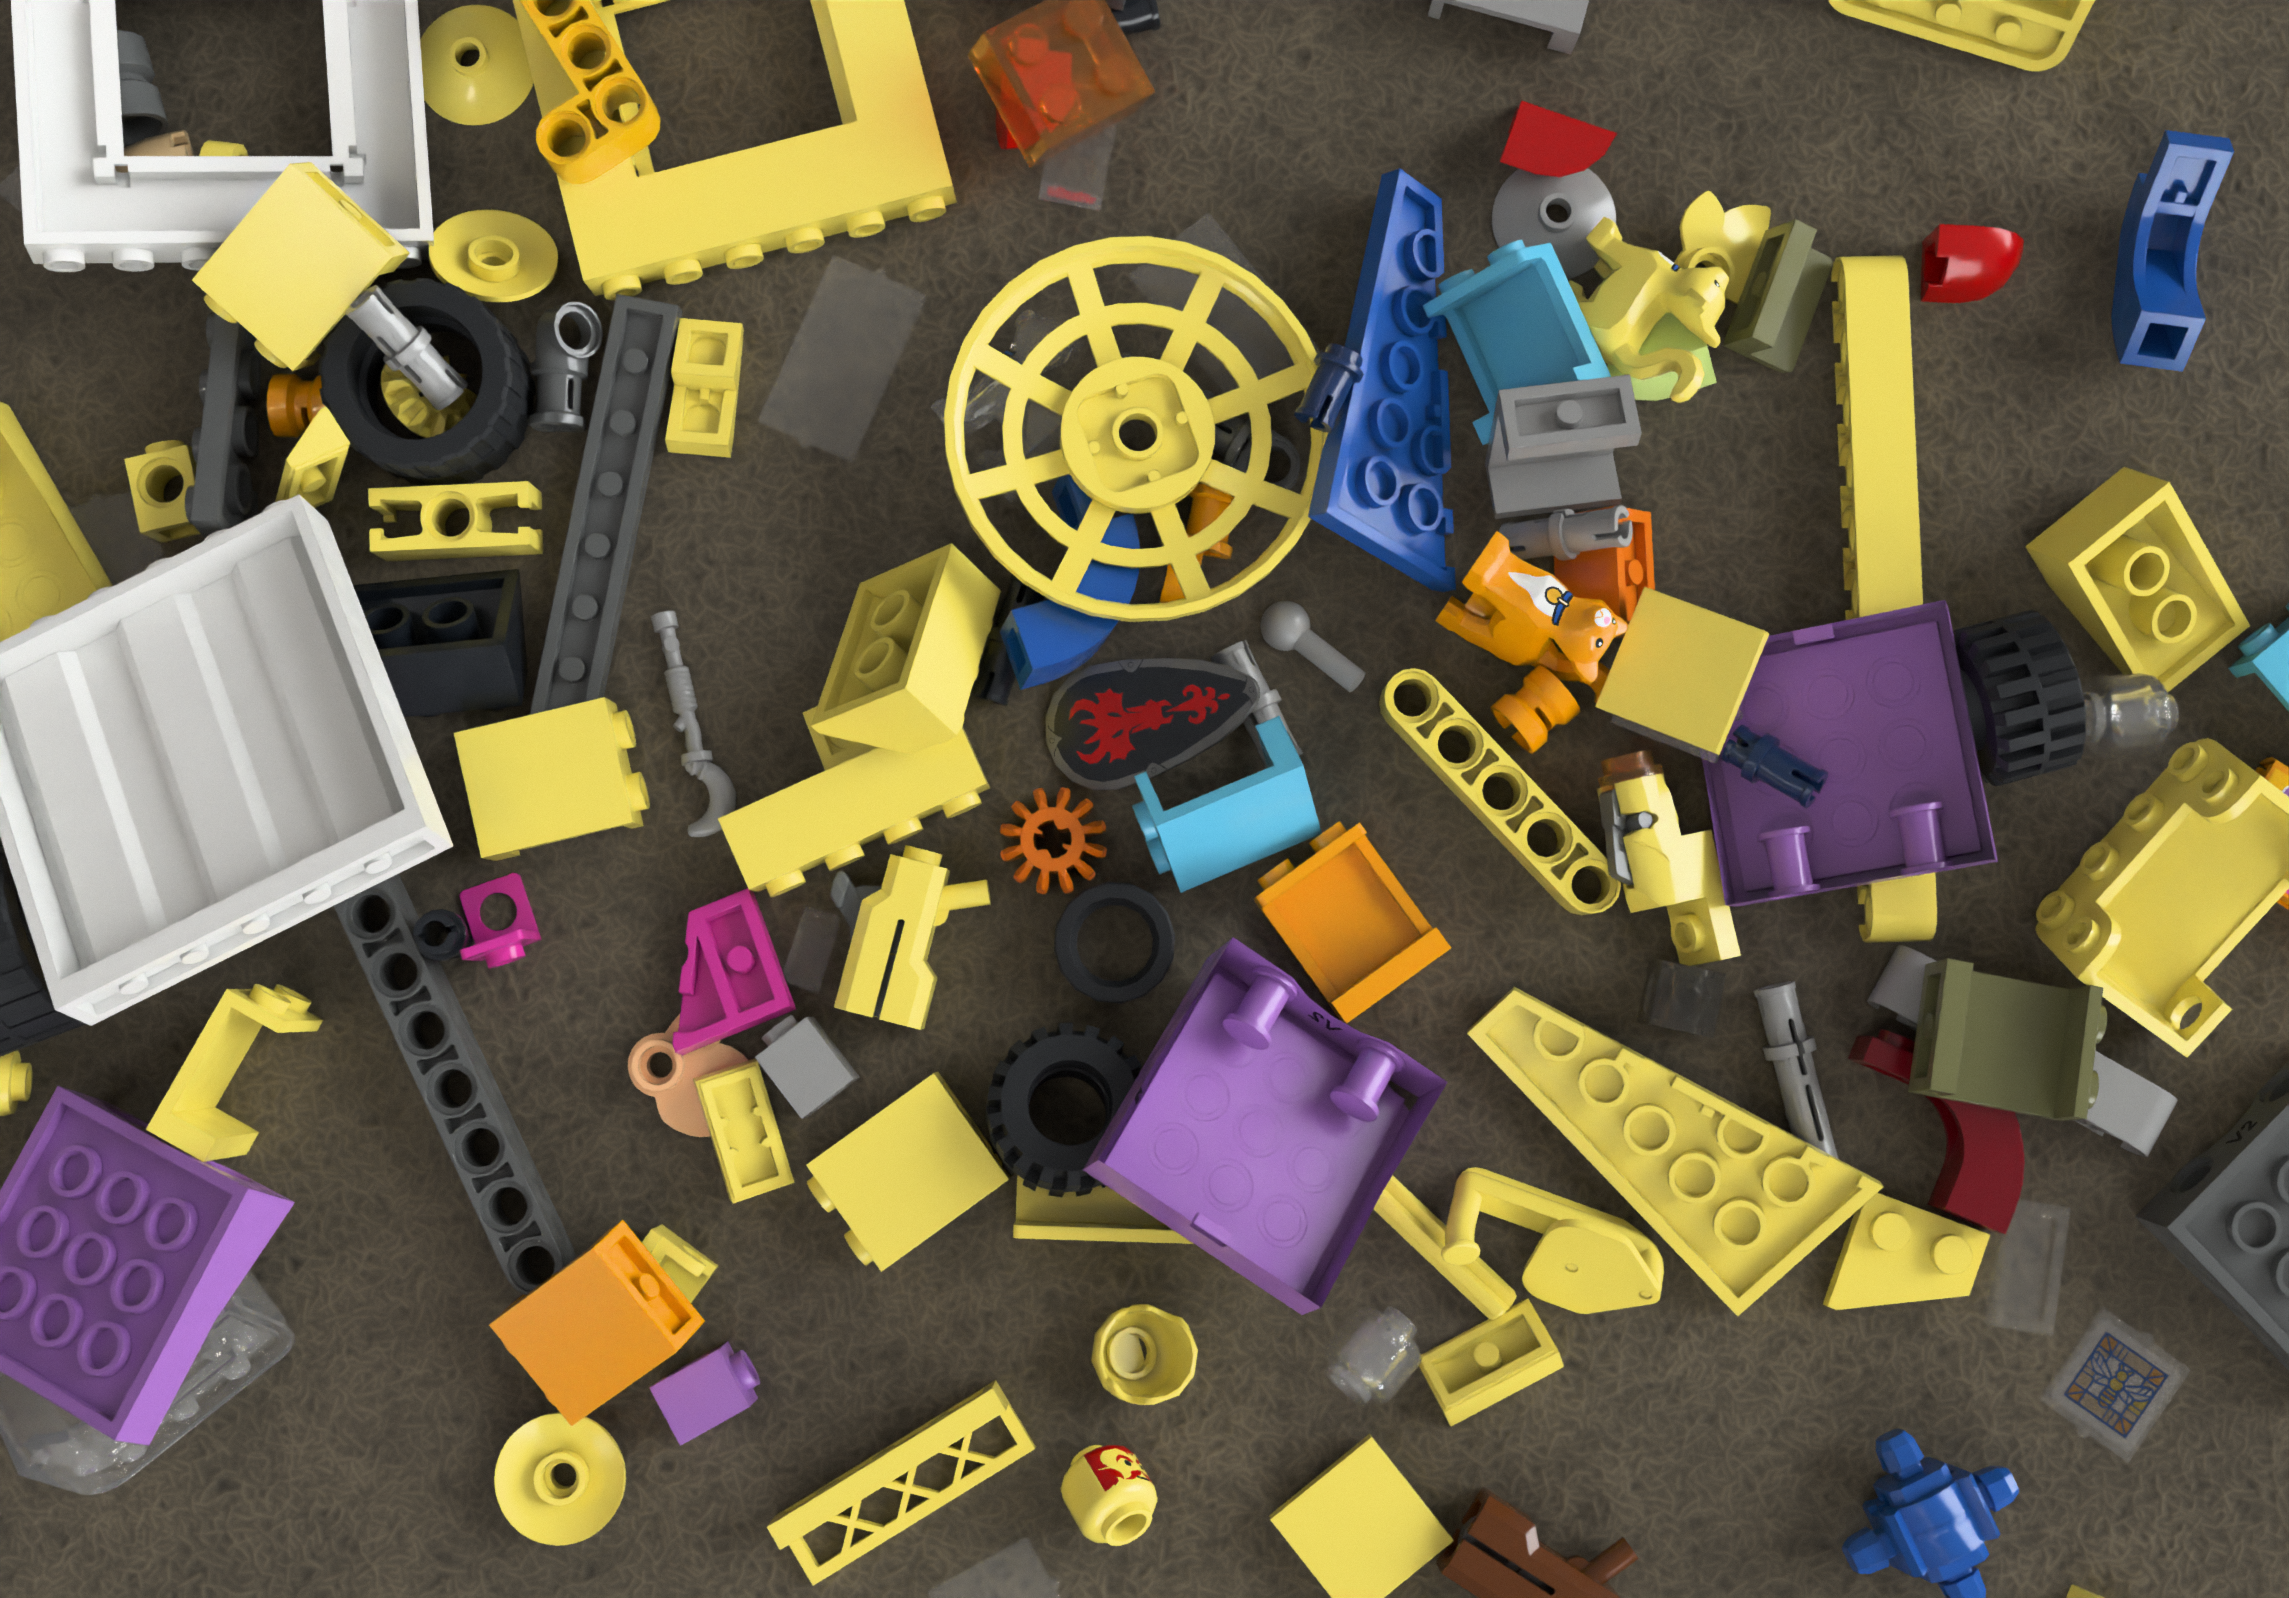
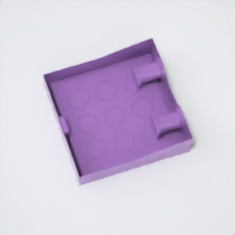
[1700,600,1998,907]
[1083,937,1447,1315]
[0,1086,295,1445]

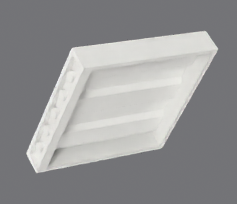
[0,494,453,1026]

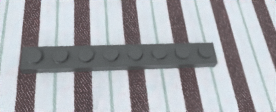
[530,294,683,715]

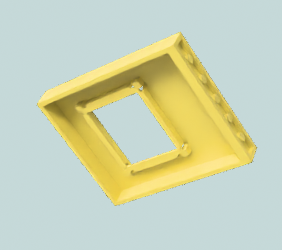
[513,0,957,300]

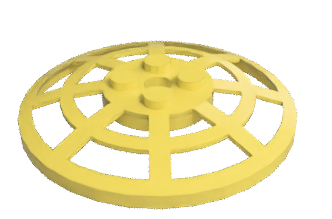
[944,236,1328,622]

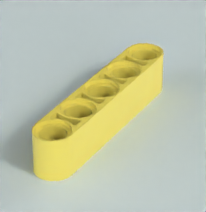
[1379,668,1621,916]

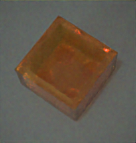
[967,0,1155,168]

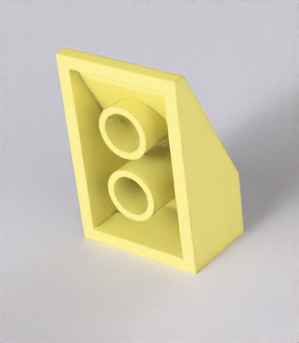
[2025,467,2250,705]

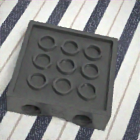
[2135,1061,2289,1370]

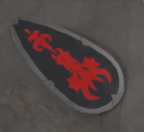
[1045,658,1260,790]

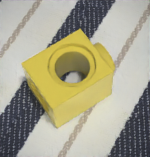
[124,440,201,543]

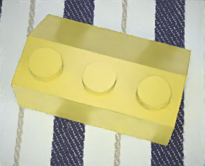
[811,543,1001,754]

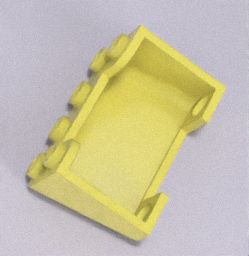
[2035,738,2289,1058]

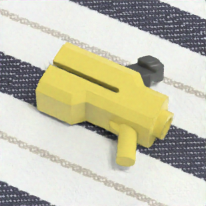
[830,845,991,1030]

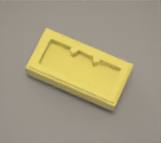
[693,1058,795,1204]

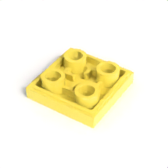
[1595,587,1769,755]
[1269,1434,1454,1598]

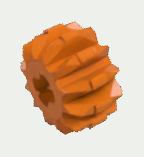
[1000,787,1107,895]

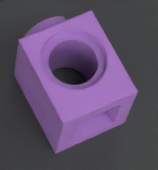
[649,1341,760,1446]

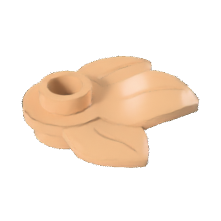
[628,1014,748,1137]

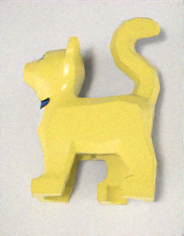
[1569,217,1729,403]

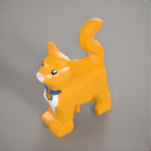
[1435,531,1628,703]

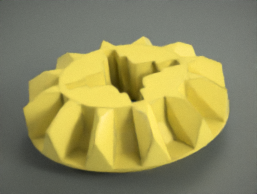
[381,356,477,438]

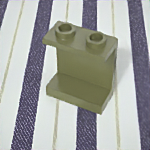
[1908,958,2107,1121]

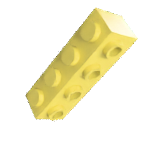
[718,726,990,897]

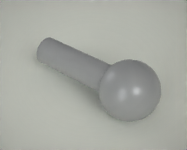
[1260,601,1365,692]

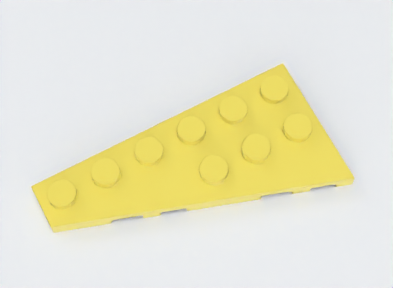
[1467,987,1884,1316]

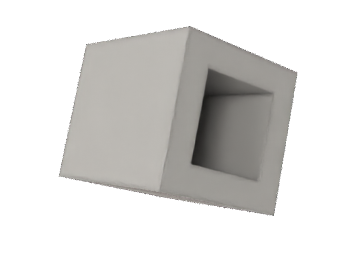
[755,1015,860,1119]

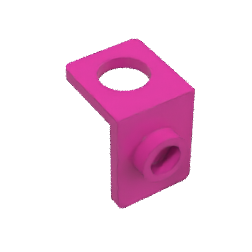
[459,873,542,969]

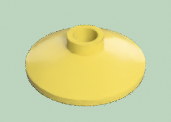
[420,5,534,126]
[429,210,558,302]
[494,1412,626,1546]

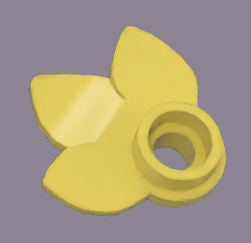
[1674,191,1771,305]

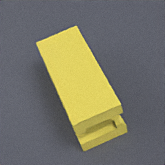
[368,481,543,561]

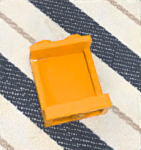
[1253,821,1451,1024]
[489,1220,705,1426]

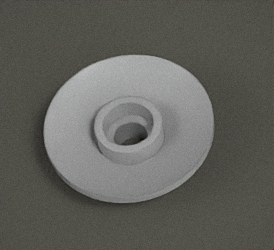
[1492,168,1616,279]

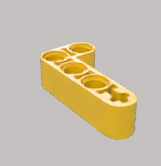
[519,0,660,184]

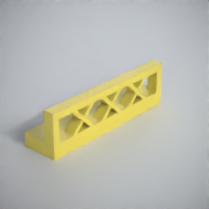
[767,1380,1036,1586]

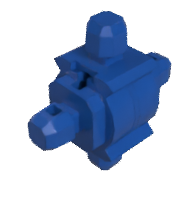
[1842,1428,2019,1598]

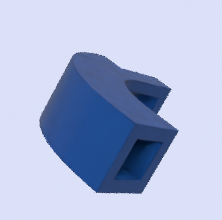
[2111,130,2234,372]
[1000,474,1140,690]

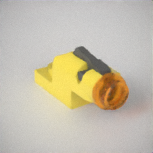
[1597,750,1741,967]

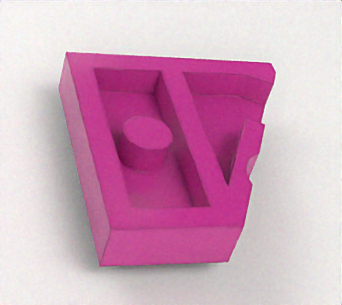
[672,888,796,1056]

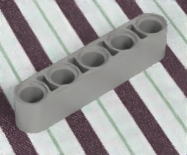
[1867,945,2178,1157]

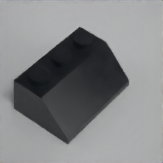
[353,569,528,717]

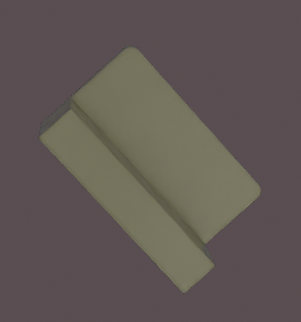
[1722,219,1833,373]

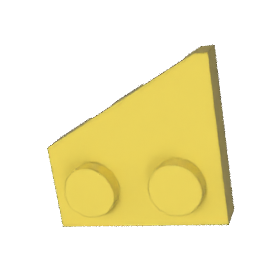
[1823,1193,1990,1310]

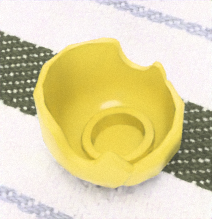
[1091,1304,1198,1405]

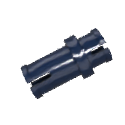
[1721,724,1828,809]

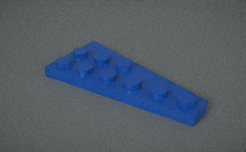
[1308,168,1456,592]

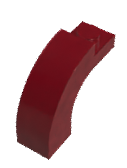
[1848,1029,2025,1235]

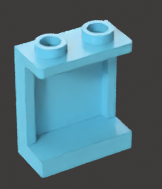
[1423,240,1611,445]

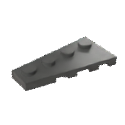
[185,313,261,538]

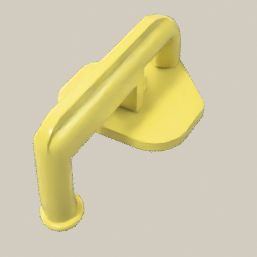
[1441,1167,1664,1314]

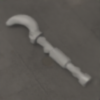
[651,611,736,837]

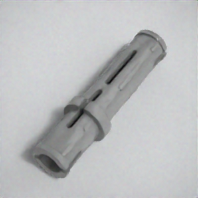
[1753,981,1838,1159]

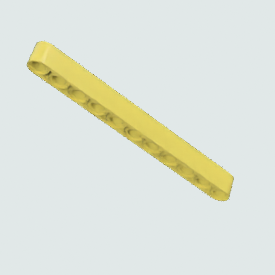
[1830,255,1938,943]

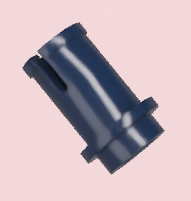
[1294,343,1364,433]

